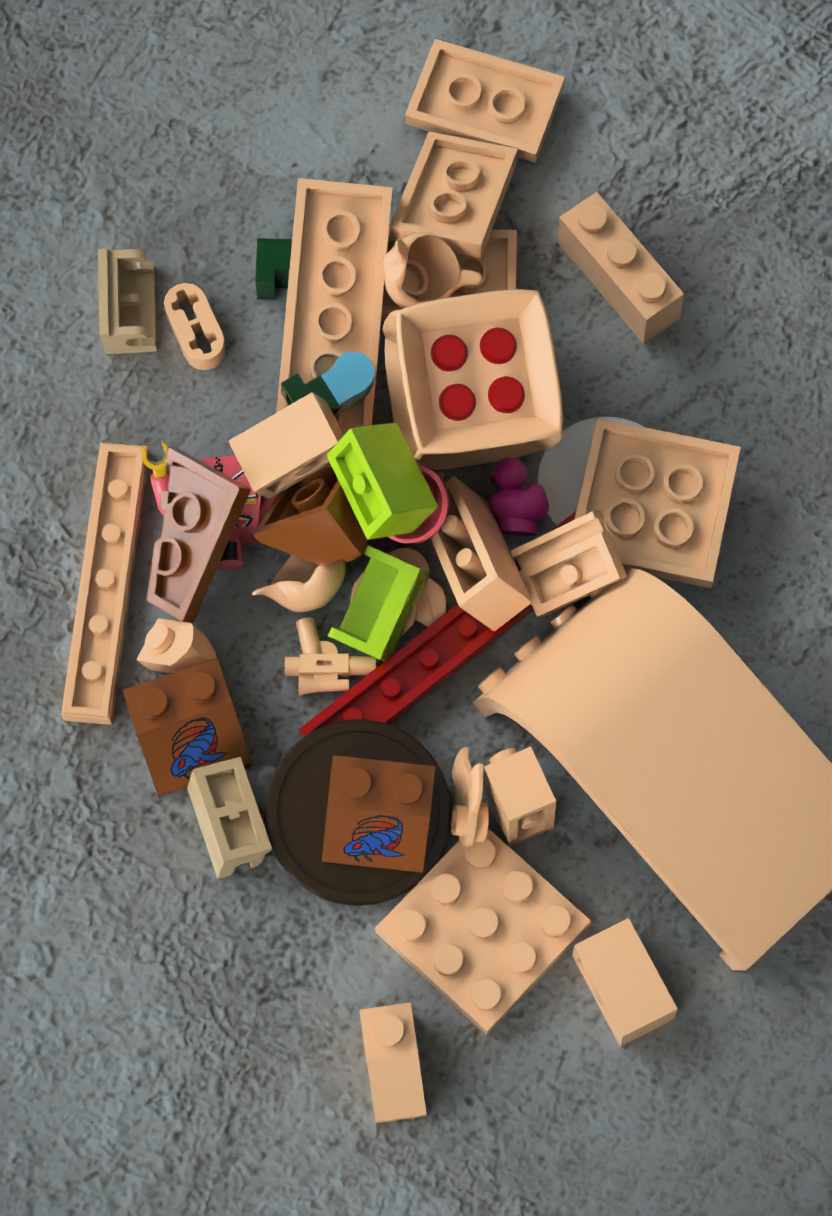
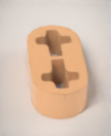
[164,283,226,370]

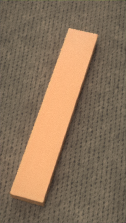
[61,443,149,725]

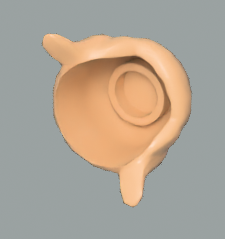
[383,232,483,309]
[252,555,346,613]

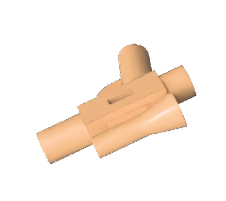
[285,617,376,696]

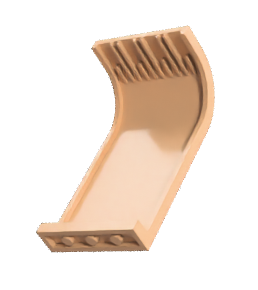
[473,568,832,970]

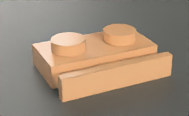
[510,511,627,617]

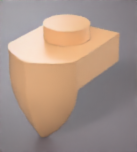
[137,618,217,674]

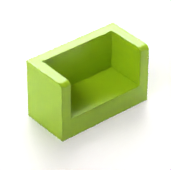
[326,422,438,540]
[328,545,429,661]

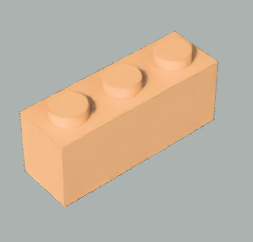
[558,192,684,344]
[430,476,532,632]

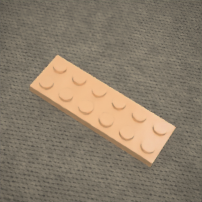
[276,178,393,435]

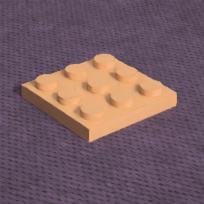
[574,418,741,589]
[375,828,591,1035]

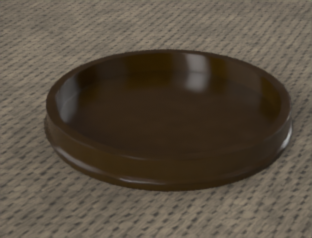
[265,719,451,906]

